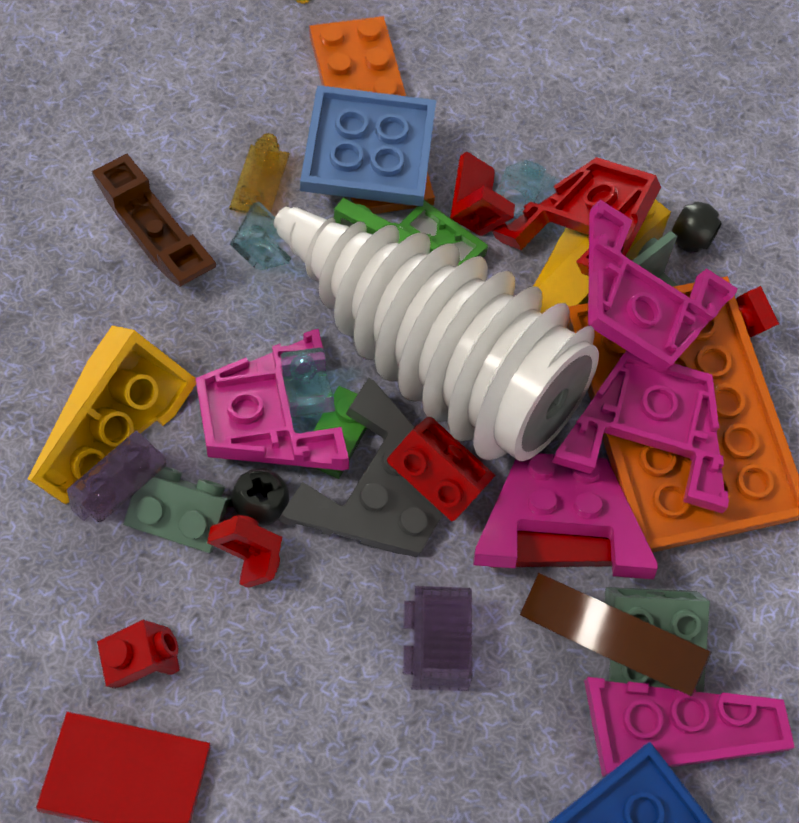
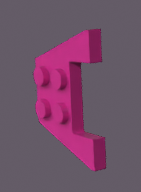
[588,199,738,372]
[195,329,349,471]
[552,350,729,513]
[473,453,658,580]

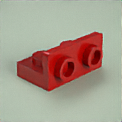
[387,417,496,521]

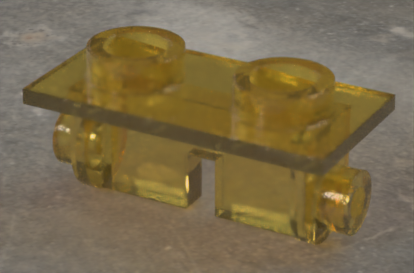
[229,133,290,218]

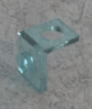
[496,160,556,222]
[230,202,291,270]

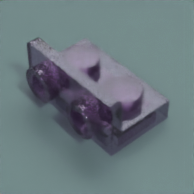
[67,430,167,522]

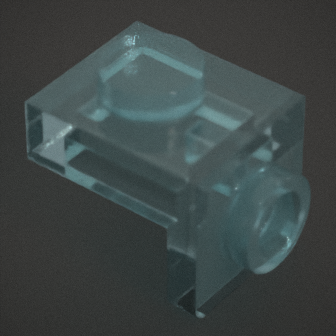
[280,348,335,418]

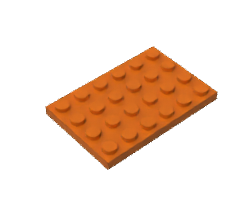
[567,276,799,553]

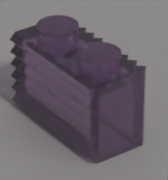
[402,586,473,691]

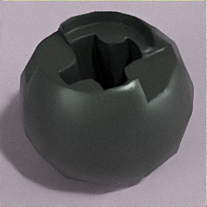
[672,201,722,253]
[231,468,290,526]

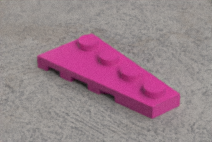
[584,677,795,777]

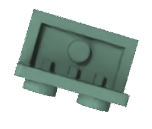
[123,465,232,553]

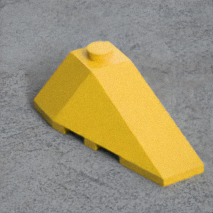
[533,199,671,313]
[28,325,196,505]

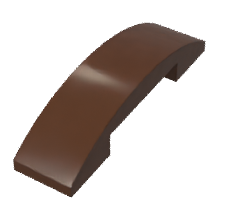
[92,153,216,287]
[520,573,712,696]

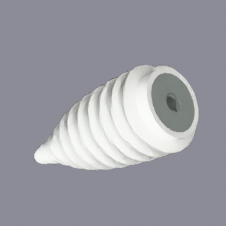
[274,207,599,461]

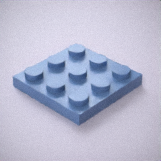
[300,85,436,207]

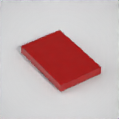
[36,711,211,823]

